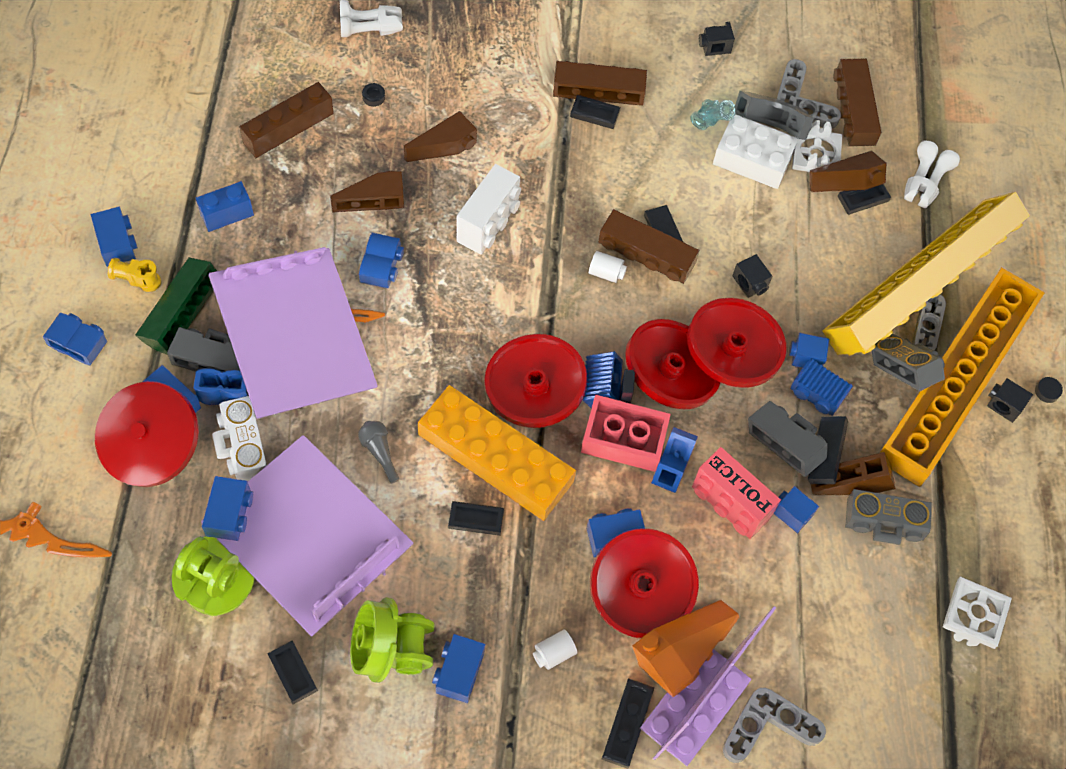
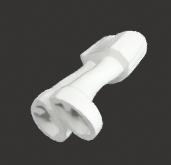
[340,0,403,37]
[904,141,960,208]

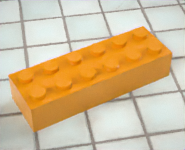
[418,385,576,521]

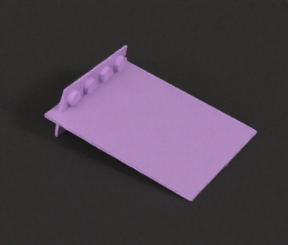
[209,247,378,419]
[201,435,413,636]
[640,606,776,766]

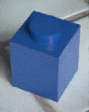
[789,333,829,368]
[774,486,819,534]

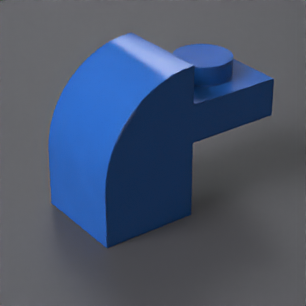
[651,427,698,493]

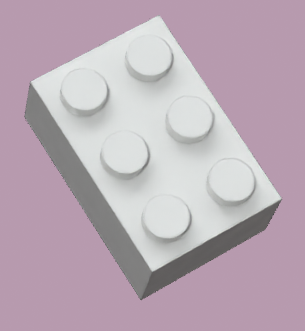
[713,114,798,189]
[457,164,521,255]

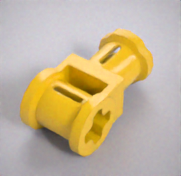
[108,258,161,292]

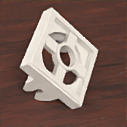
[792,120,842,172]
[943,577,1012,649]

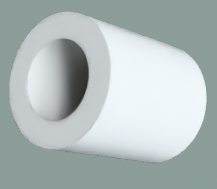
[588,251,627,283]
[533,629,577,670]

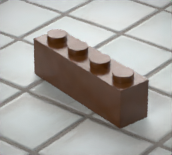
[833,58,882,147]
[553,61,647,106]
[239,82,334,159]
[598,209,700,284]

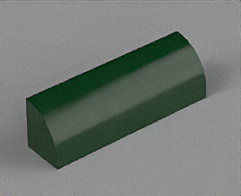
[135,257,217,355]

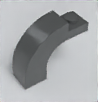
[733,91,814,140]

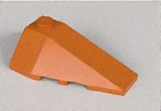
[632,600,739,697]

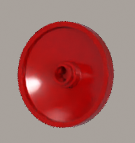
[687,298,787,388]
[625,319,721,410]
[485,334,587,428]
[95,381,199,487]
[590,529,699,638]

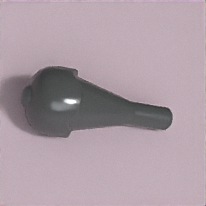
[358,421,399,483]

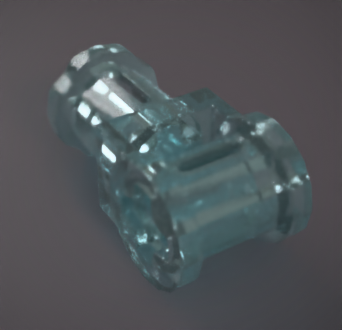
[690,99,735,130]

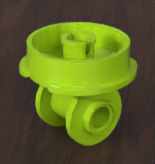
[172,536,255,616]
[350,597,435,683]

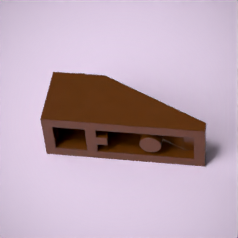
[404,111,477,162]
[810,150,887,192]
[330,171,404,213]
[810,452,896,495]

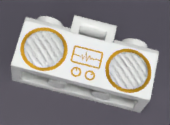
[212,396,267,481]

